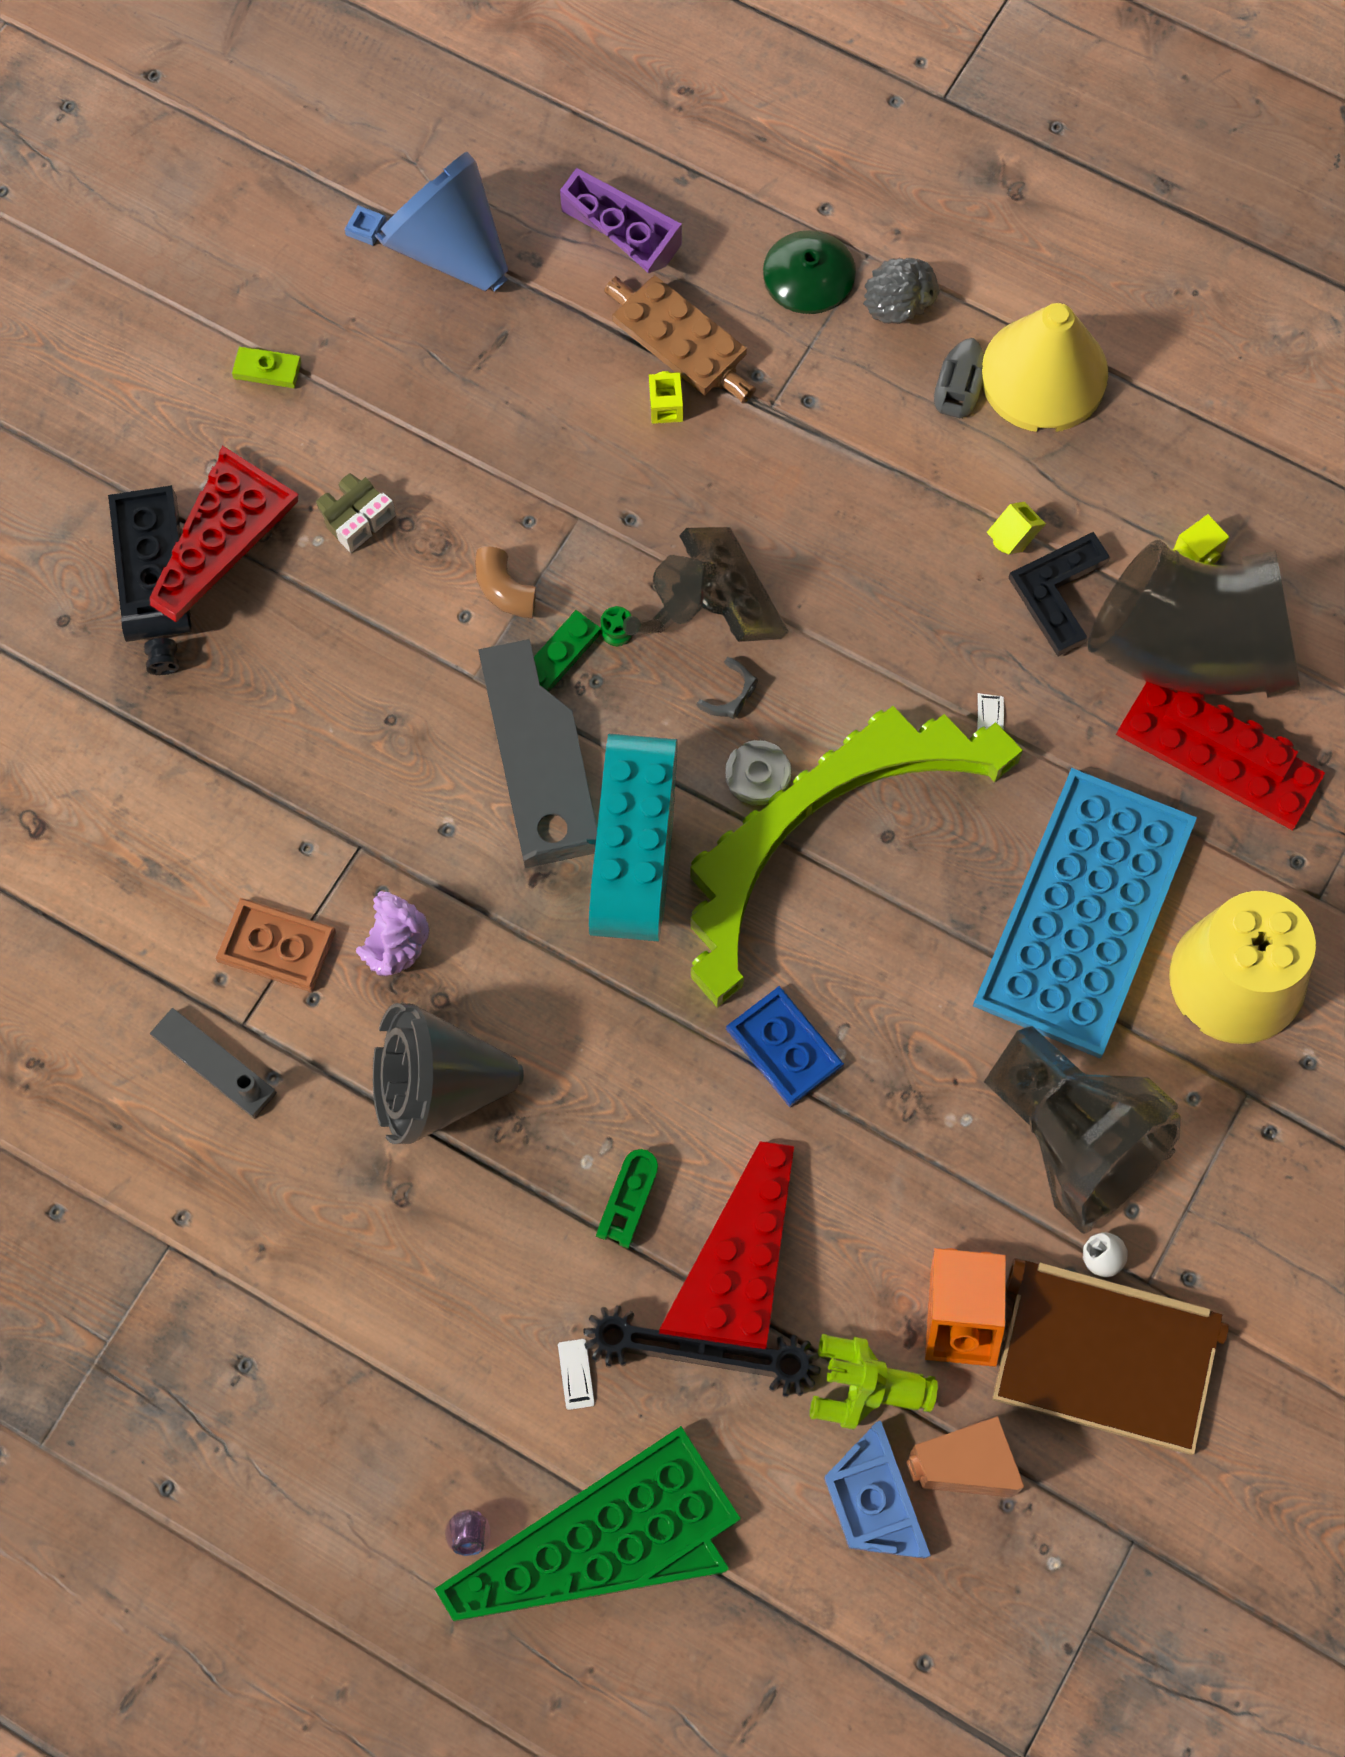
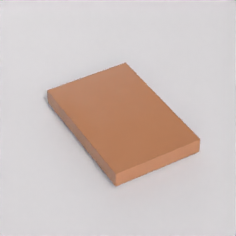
[216,898,336,993]

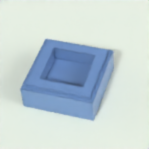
[344,205,387,246]

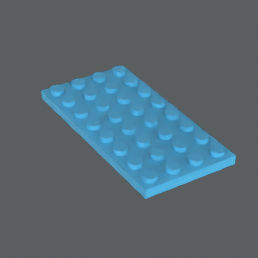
[973,768,1197,1059]

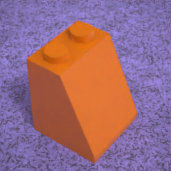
[925,1248,1006,1367]

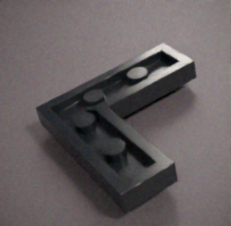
[1009,532,1110,656]

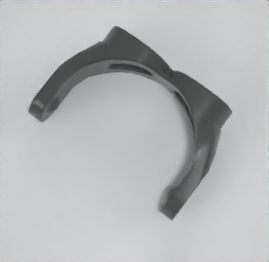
[696,657,758,719]

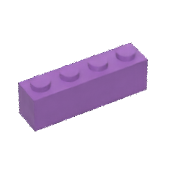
[560,168,682,273]

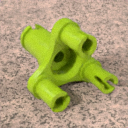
[810,1334,938,1430]

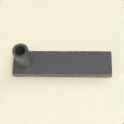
[150,1008,277,1119]

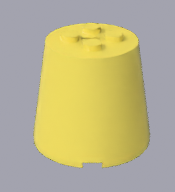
[1169,891,1316,1044]

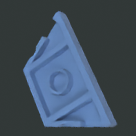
[824,1420,931,1559]

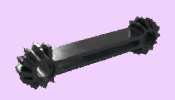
[583,1306,821,1398]

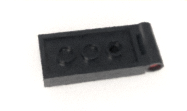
[108,485,192,642]

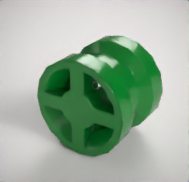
[600,606,633,647]

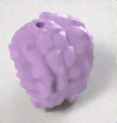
[356,891,429,976]

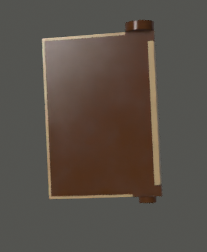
[992,1258,1229,1455]

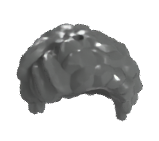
[863,258,940,324]

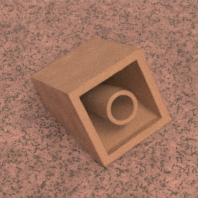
[906,1416,1024,1497]

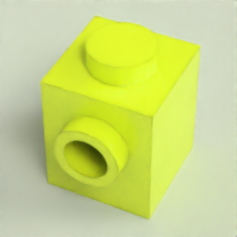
[987,501,1046,555]
[1173,514,1229,573]

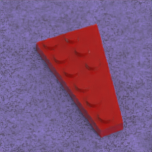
[150,445,299,622]
[659,1141,794,1349]

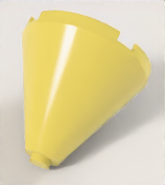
[982,303,1108,432]

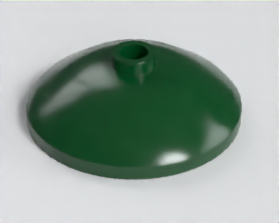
[763,230,856,314]

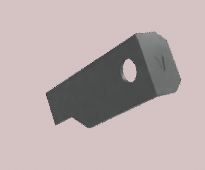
[478,639,597,868]

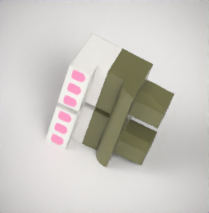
[316,473,396,553]

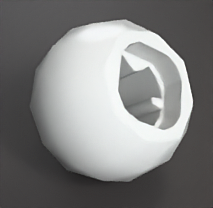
[1083,1232,1128,1277]

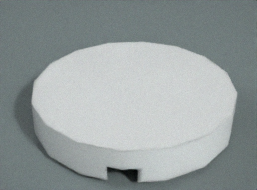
[726,740,791,805]

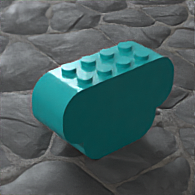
[589,734,678,942]

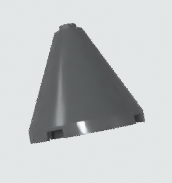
[373,1003,524,1144]

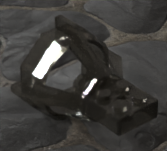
[984,1026,1181,1234]

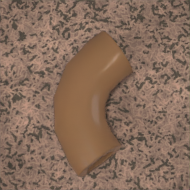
[475,546,536,619]

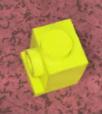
[649,371,683,424]

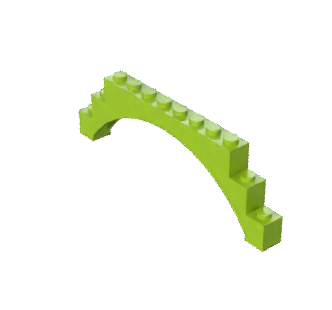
[690,706,1023,1008]

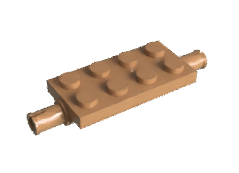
[604,275,756,404]

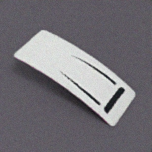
[977,693,1004,730]
[558,1339,594,1410]

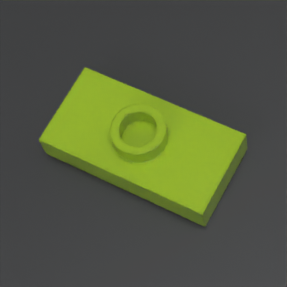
[232,346,301,389]

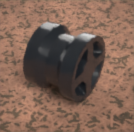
[144,638,179,675]

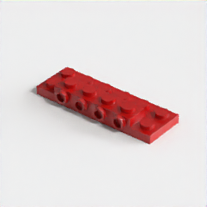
[1116,678,1325,831]

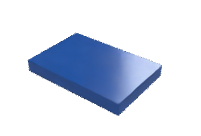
[726,986,844,1108]

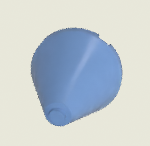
[375,152,508,292]

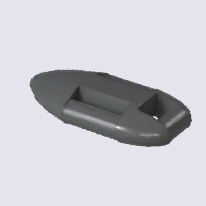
[934,338,984,419]

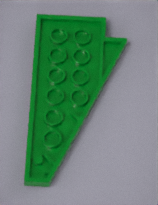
[434,1426,741,1622]

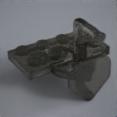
[623,527,789,642]

